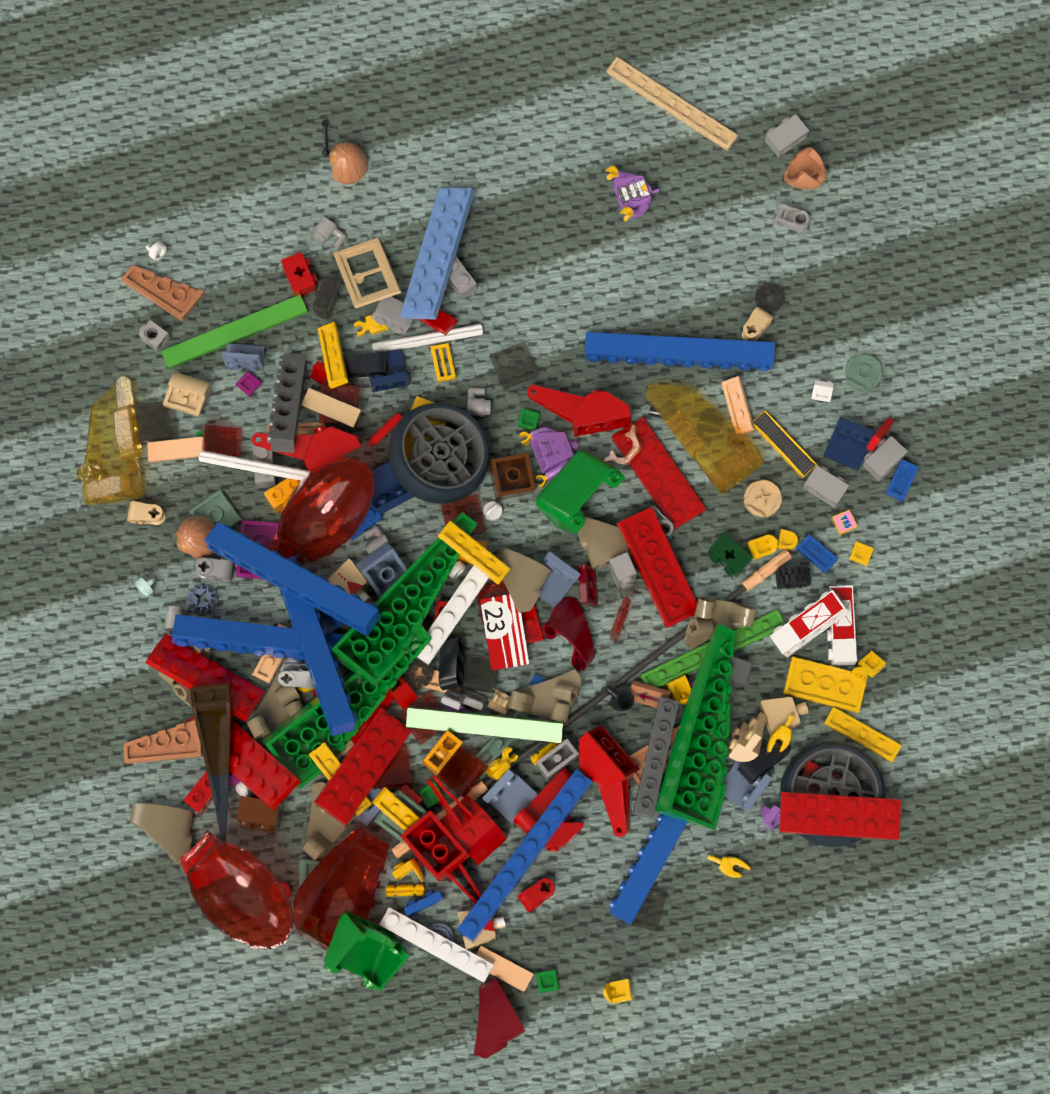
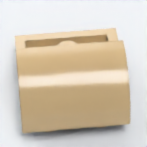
[163,372,213,417]
[728,713,767,762]

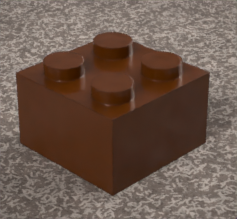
[489,453,536,500]
[236,796,283,834]

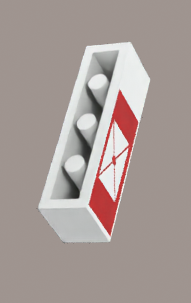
[826,585,857,665]
[770,590,850,658]

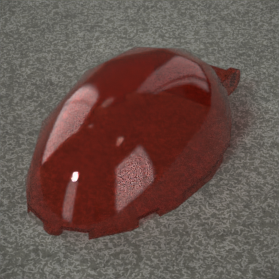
[268,457,374,566]
[179,830,294,950]

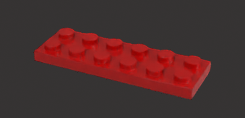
[611,417,706,530]
[616,507,697,628]
[145,633,266,722]
[314,708,411,826]
[229,720,301,811]
[779,792,901,840]

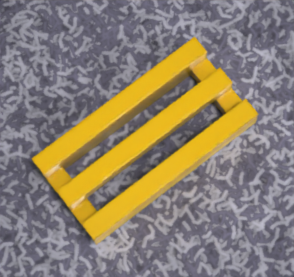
[430,343,456,383]

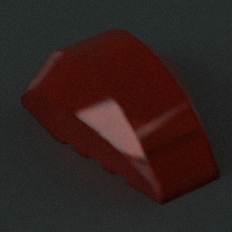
[292,827,389,951]

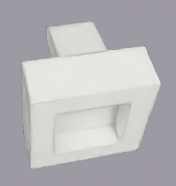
[811,379,834,402]

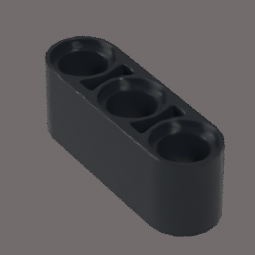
[343,353,387,378]
[438,636,465,691]
[737,739,791,784]

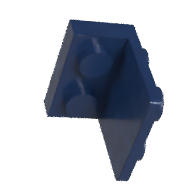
[369,349,409,393]
[824,417,875,471]
[359,461,413,515]

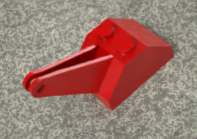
[527,385,631,437]
[252,425,361,471]
[579,725,640,837]
[426,774,507,866]
[400,810,482,904]

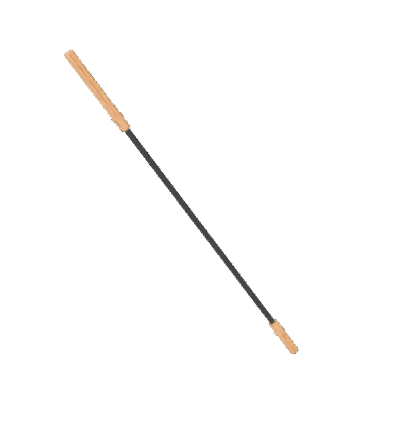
[392,550,792,858]

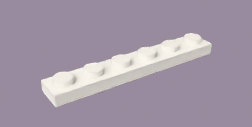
[417,566,489,665]
[379,907,494,983]

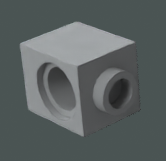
[139,320,170,353]

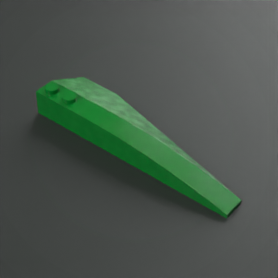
[332,512,477,686]
[262,624,432,789]
[655,624,735,830]

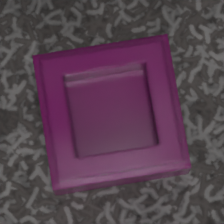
[235,371,262,397]

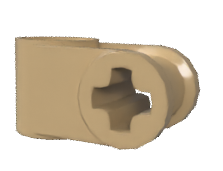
[742,306,774,341]
[127,501,166,525]

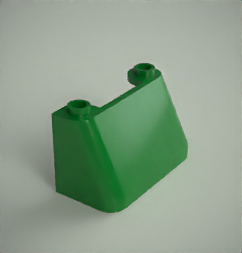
[536,450,626,534]
[324,911,410,991]

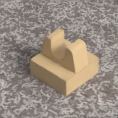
[488,690,510,716]

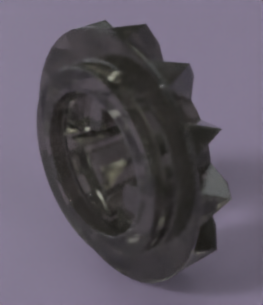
[754,284,785,313]
[403,658,434,689]

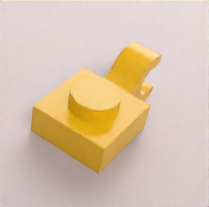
[485,747,518,781]

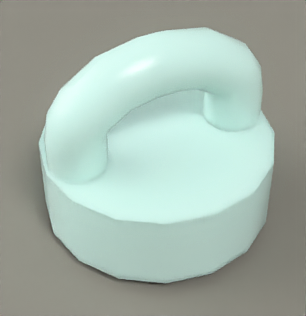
[135,577,155,596]

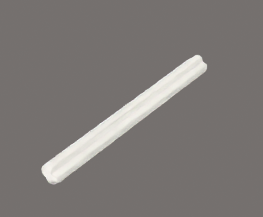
[372,324,483,353]
[199,451,312,482]

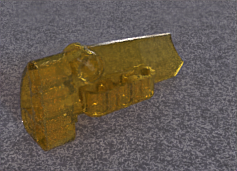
[77,375,144,505]
[645,384,764,494]

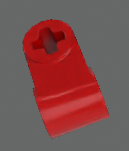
[517,878,555,913]

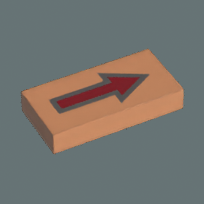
[630,681,671,708]

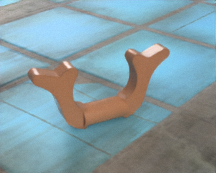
[604,425,641,465]

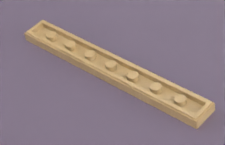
[606,57,738,151]

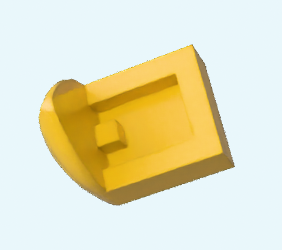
[747,535,778,560]
[666,675,692,705]
[392,858,423,882]
[603,979,633,1004]

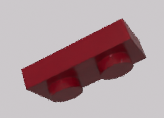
[578,564,598,606]

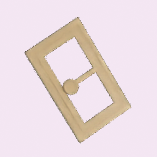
[333,238,401,309]

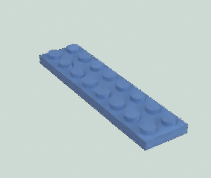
[400,188,475,319]

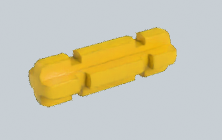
[531,739,564,765]
[386,884,425,897]

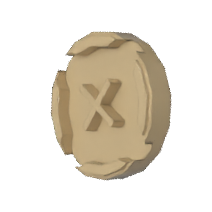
[744,480,782,518]

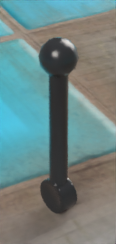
[321,120,329,156]

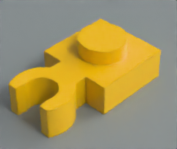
[354,315,389,337]
[851,651,886,684]

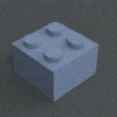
[356,542,407,598]

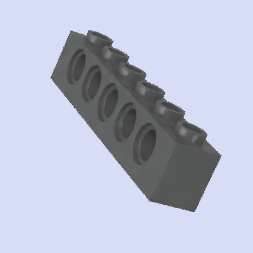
[267,354,307,453]
[632,697,679,819]

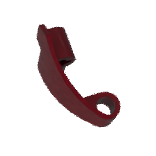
[541,597,595,671]
[473,977,526,1059]

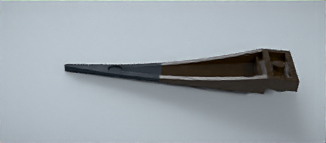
[190,683,233,844]

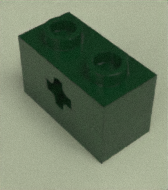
[708,533,753,578]

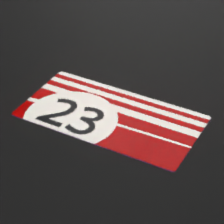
[480,594,529,670]

